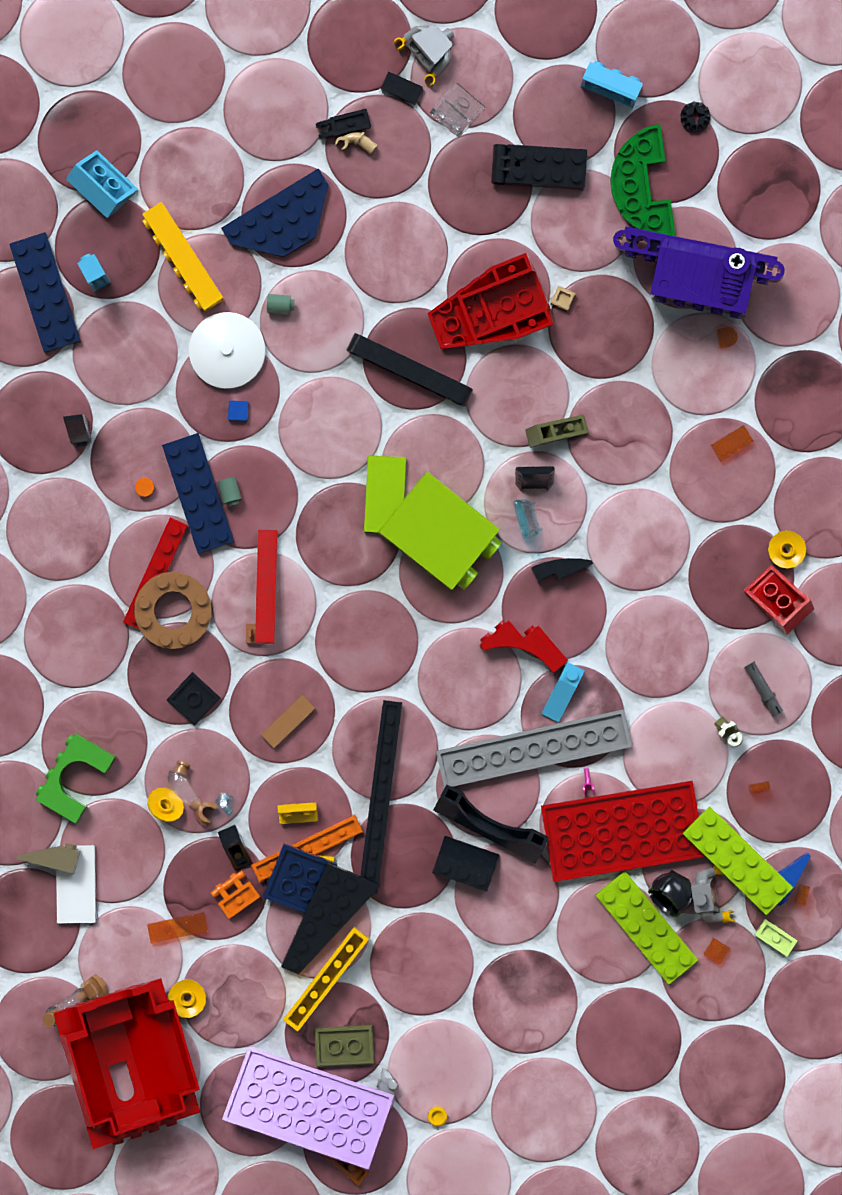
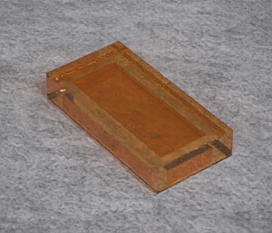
[711,425,753,462]

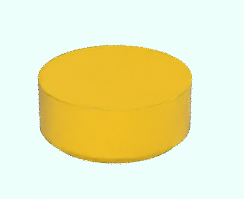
[428,1106,447,1126]

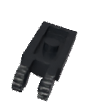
[316,108,371,140]

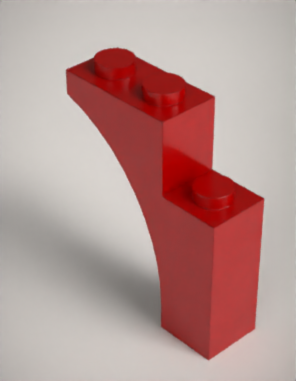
[479,620,568,673]

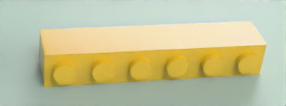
[142,201,224,312]
[283,926,369,1032]

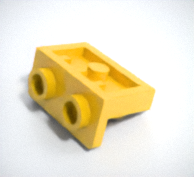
[277,802,318,824]

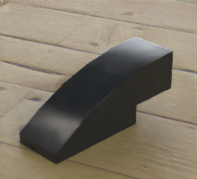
[531,558,593,582]

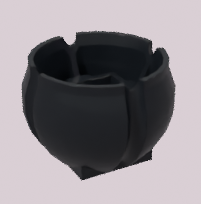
[648,870,693,917]

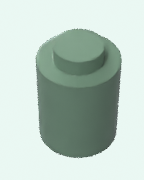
[267,294,295,314]
[217,477,242,507]

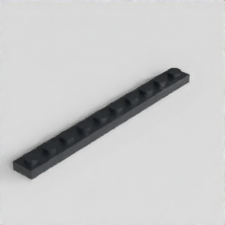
[360,700,402,894]

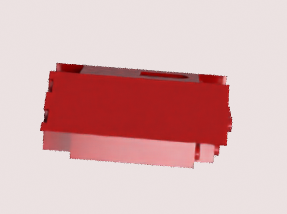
[53,978,200,1149]

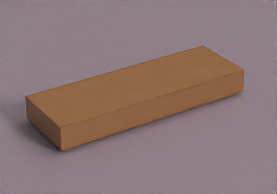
[261,695,315,748]

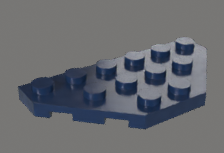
[221,168,329,258]

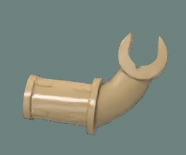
[335,132,377,154]

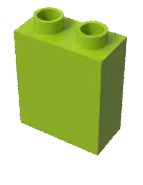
[377,472,502,590]

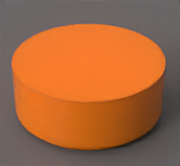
[135,477,155,497]

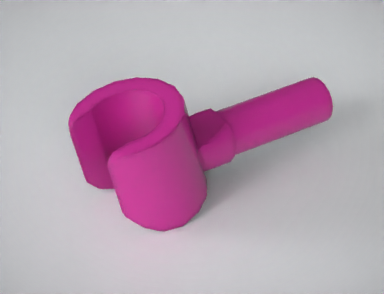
[583,768,595,796]

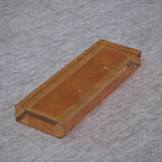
[147,912,208,943]

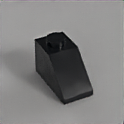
[218,825,253,872]

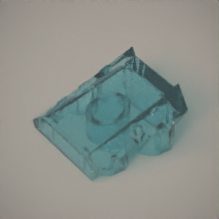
[513,499,543,539]

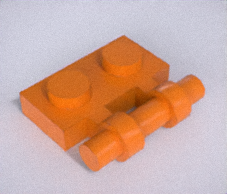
[210,870,261,919]

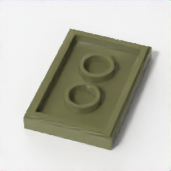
[314,1025,374,1067]

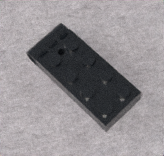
[491,144,587,190]

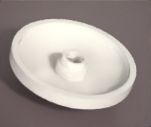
[189,312,266,389]

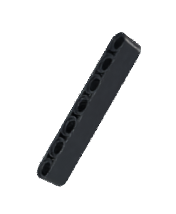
[346,333,473,407]

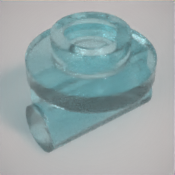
[215,793,234,815]

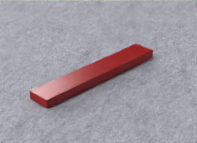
[255,530,278,644]

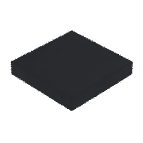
[167,672,221,726]

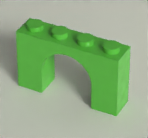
[36,733,117,823]

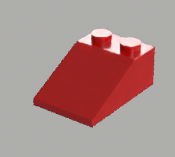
[744,565,814,635]

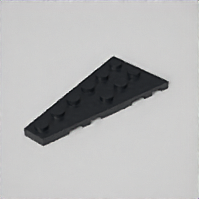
[281,862,381,974]

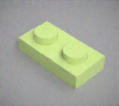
[754,919,797,956]

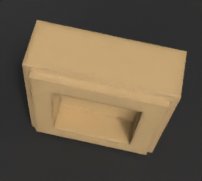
[550,286,576,312]

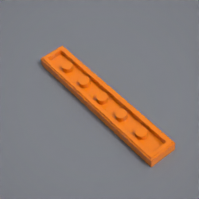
[251,815,363,882]

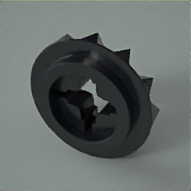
[680,101,711,132]

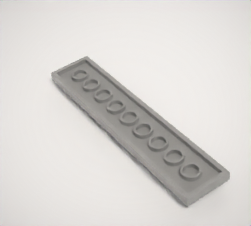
[436,709,632,788]

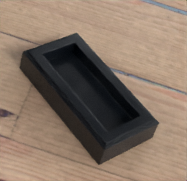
[381,71,423,105]

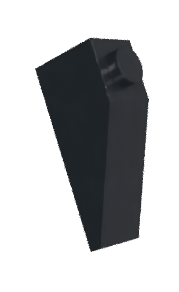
[63,414,92,447]

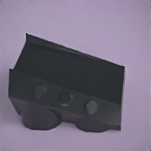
[515,466,555,491]

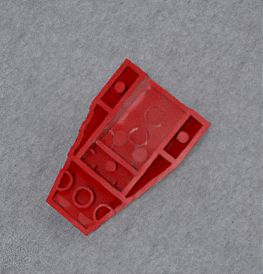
[427,253,554,349]

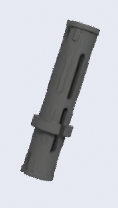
[744,661,784,717]

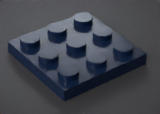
[263,843,338,913]

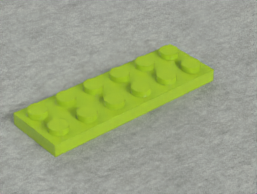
[683,806,793,915]
[595,870,698,984]

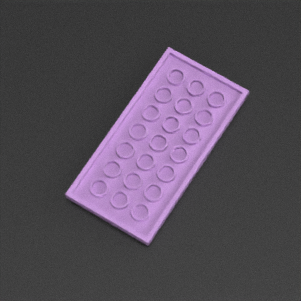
[222,1047,395,1170]

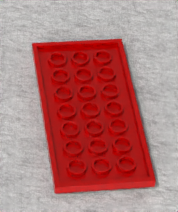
[541,781,705,882]

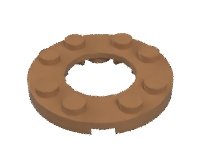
[134,572,211,649]

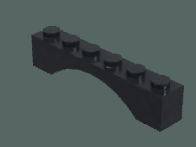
[433,784,549,864]

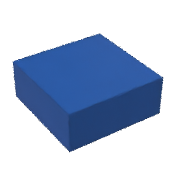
[228,400,248,421]

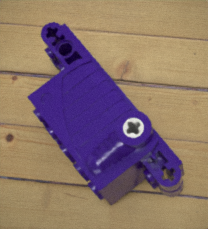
[613,226,785,319]

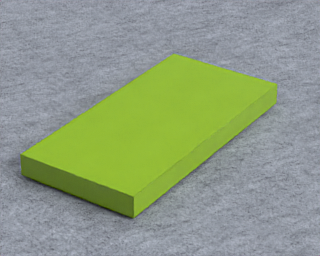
[364,455,406,533]

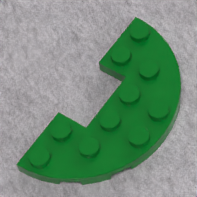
[610,124,676,236]

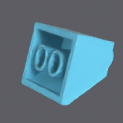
[580,61,643,108]
[66,150,138,218]

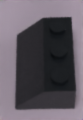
[432,836,499,892]

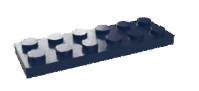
[9,232,81,353]
[162,433,234,554]

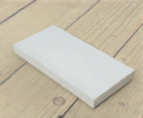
[56,845,96,923]

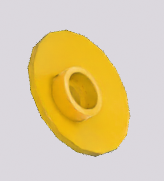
[768,530,806,569]
[147,788,184,822]
[168,979,206,1018]

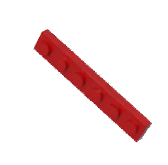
[123,517,188,629]

